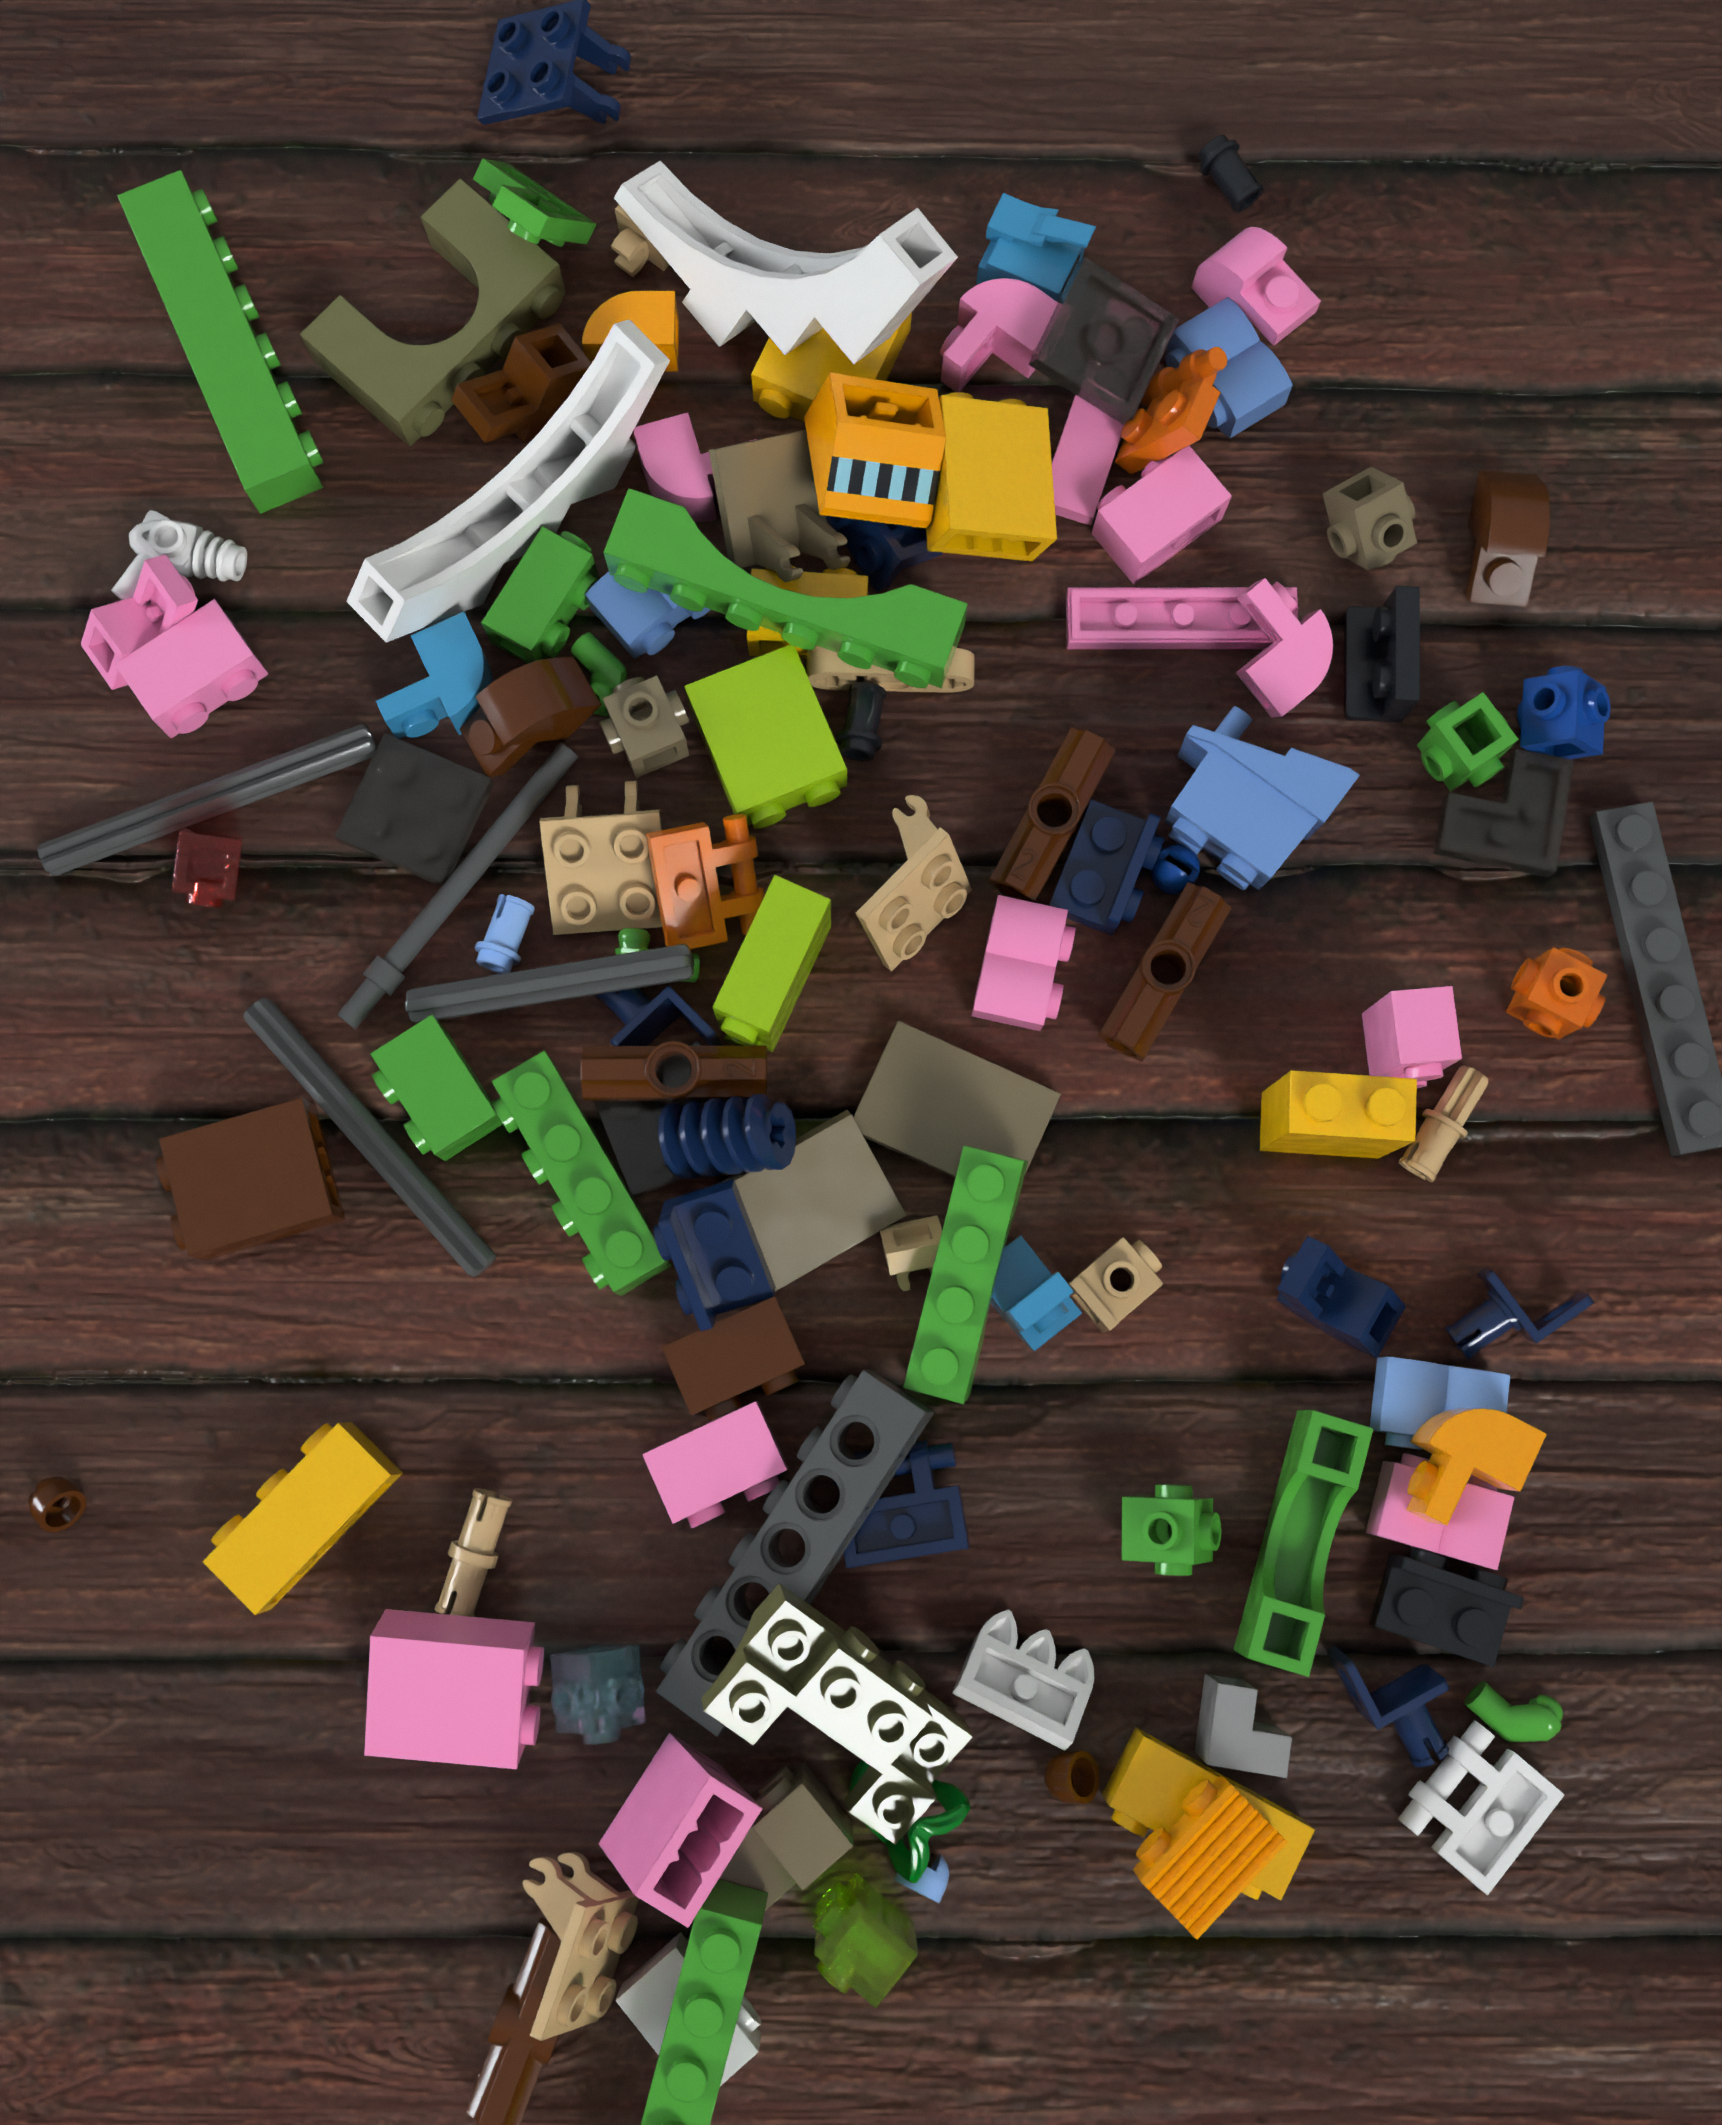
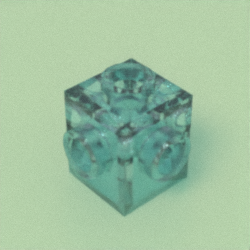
[550,1645,646,1744]

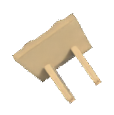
[539,781,662,935]
[856,795,972,972]
[523,1852,639,2041]

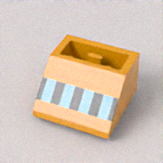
[804,372,946,528]

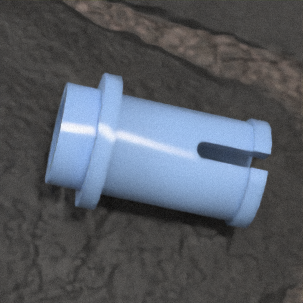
[474,894,535,974]

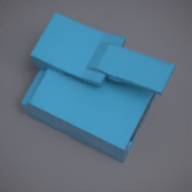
[976,193,1096,304]

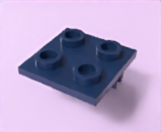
[477,0,631,125]

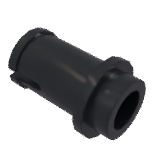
[1198,134,1264,213]
[836,682,887,761]

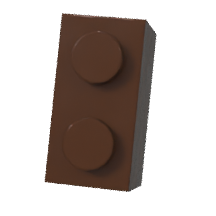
[662,1296,806,1422]

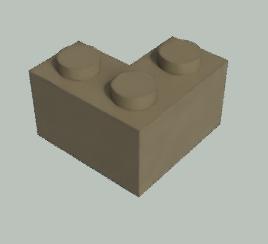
[720,1762,853,1911]

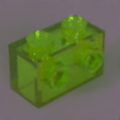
[813,1873,918,2008]

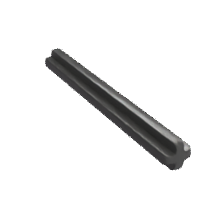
[405,944,695,1023]

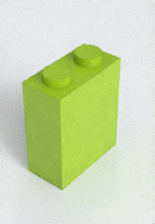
[684,644,847,829]
[713,875,831,1052]

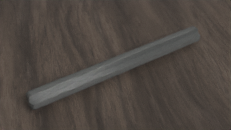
[37,724,378,876]
[243,997,496,1277]

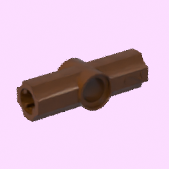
[989,727,1116,903]
[1098,882,1232,1062]
[581,1041,768,1104]
[466,1917,562,2125]

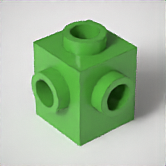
[1417,692,1519,792]
[1122,1484,1221,1576]

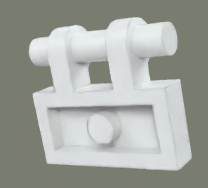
[1398,1720,1565,1896]

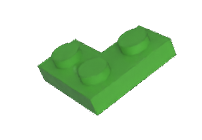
[473,158,597,247]

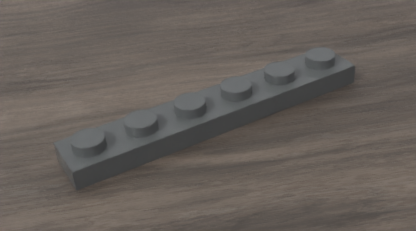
[1588,802,1722,1157]

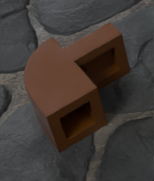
[451,323,592,443]
[1465,470,1550,607]
[460,656,602,777]

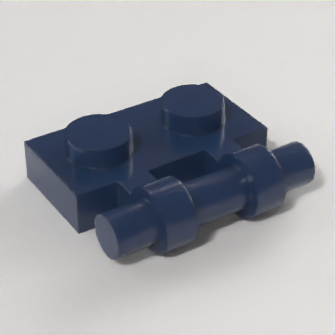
[833,1440,970,1568]

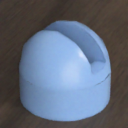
[894,1854,950,1903]

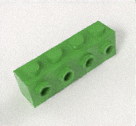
[491,1050,673,1296]

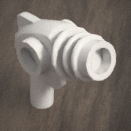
[111,510,247,600]

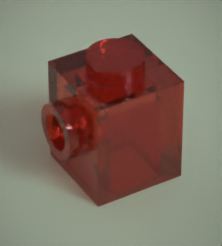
[171,828,245,908]

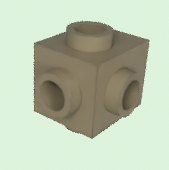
[1323,467,1417,571]
[599,675,690,778]

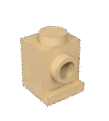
[1068,1237,1164,1333]

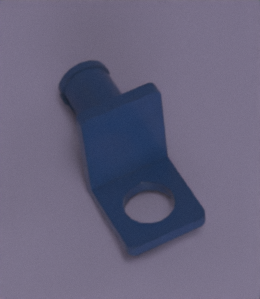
[594,985,724,1046]
[1445,1268,1594,1360]
[1327,1646,1450,1767]

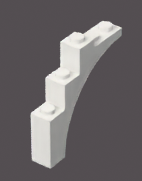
[614,160,958,364]
[346,319,670,643]

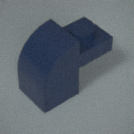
[1276,1236,1406,1359]

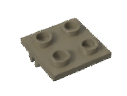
[709,429,850,582]

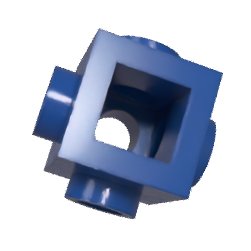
[1517,666,1611,763]

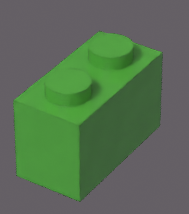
[370,1015,503,1161]

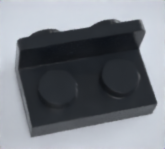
[1344,586,1420,723]
[1369,1547,1524,1667]

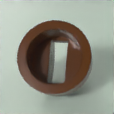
[28,1476,86,1532]
[1044,1751,1099,1804]

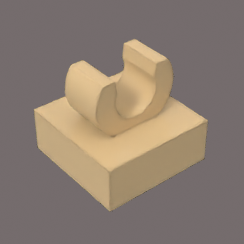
[611,205,669,277]
[880,1215,942,1291]

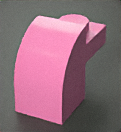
[1191,227,1321,346]
[940,278,1067,392]
[633,412,757,522]
[81,554,198,690]
[1236,578,1333,718]

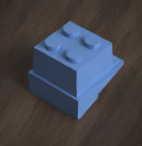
[1165,706,1360,890]

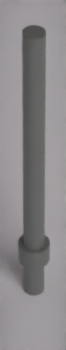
[337,743,578,1029]

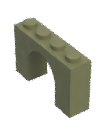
[300,178,566,447]

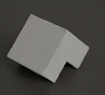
[1195,1673,1292,1778]

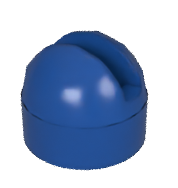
[1151,844,1200,894]

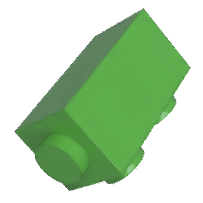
[481,526,599,664]

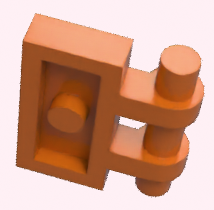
[1114,347,1227,475]
[646,814,765,949]

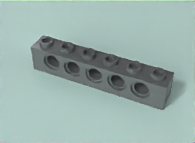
[656,1370,934,1737]

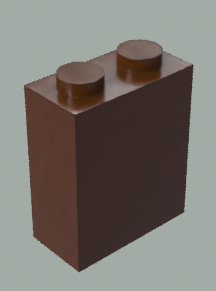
[156,1098,346,1261]

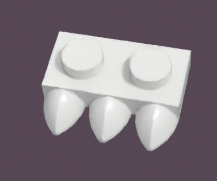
[952,1610,1094,1751]

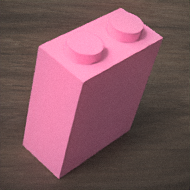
[364,1609,544,1769]
[598,1732,763,1928]

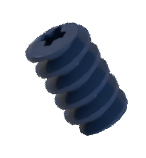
[658,1093,796,1179]

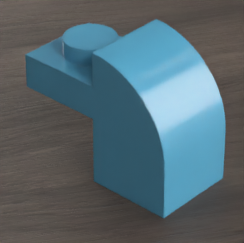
[376,612,493,739]
[990,1235,1082,1351]

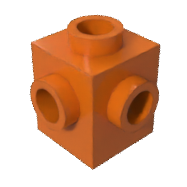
[1506,947,1608,1040]

